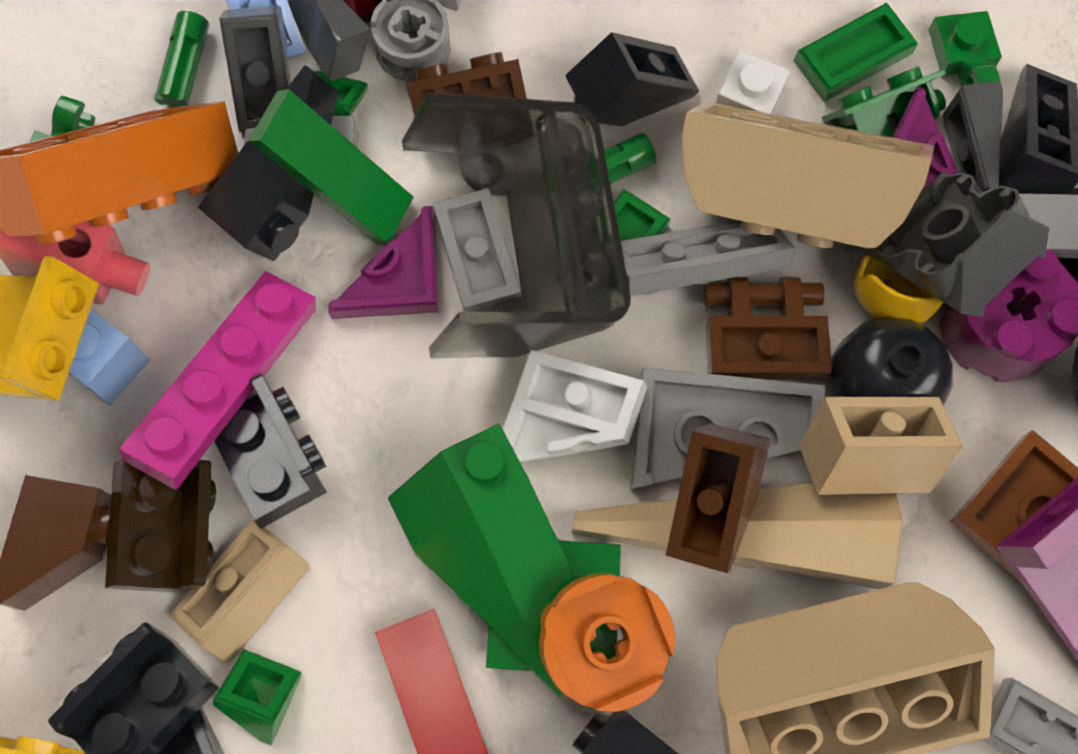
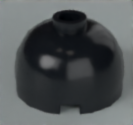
[829,317,953,406]

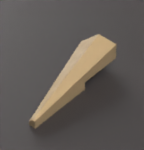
[572,482,902,589]

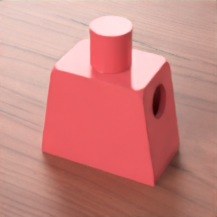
[0,220,150,305]

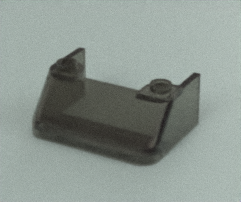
[402,92,631,359]

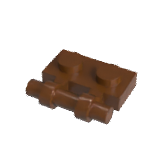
[704,277,832,380]

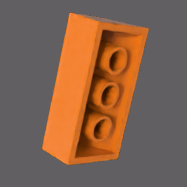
[0,101,238,245]

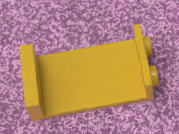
[0,256,99,401]

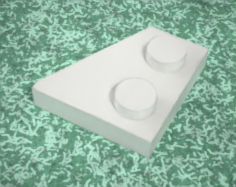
[503,350,647,464]

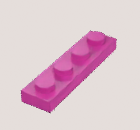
[119,271,316,490]

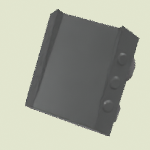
[866,171,1050,317]

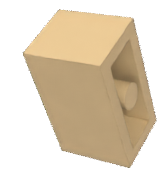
[799,397,963,495]

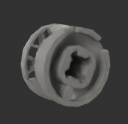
[370,0,451,82]

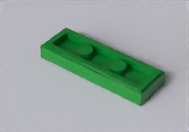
[248,89,414,245]

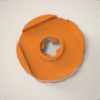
[539,573,676,712]

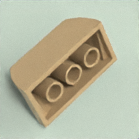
[682,102,934,248]
[716,582,995,754]

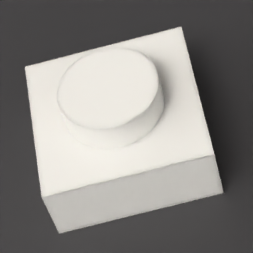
[716,50,791,114]

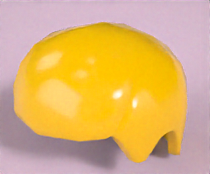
[854,255,943,324]

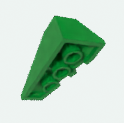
[387,423,613,698]

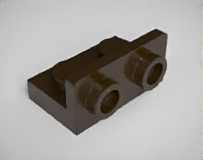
[105,459,216,593]

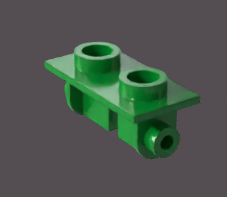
[822,66,946,137]

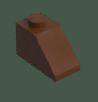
[665,423,771,574]
[0,475,111,611]

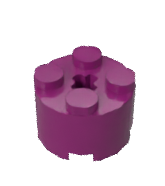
[939,249,1078,383]

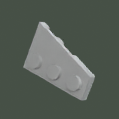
[631,368,825,489]

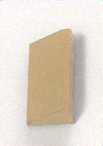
[169,519,309,663]

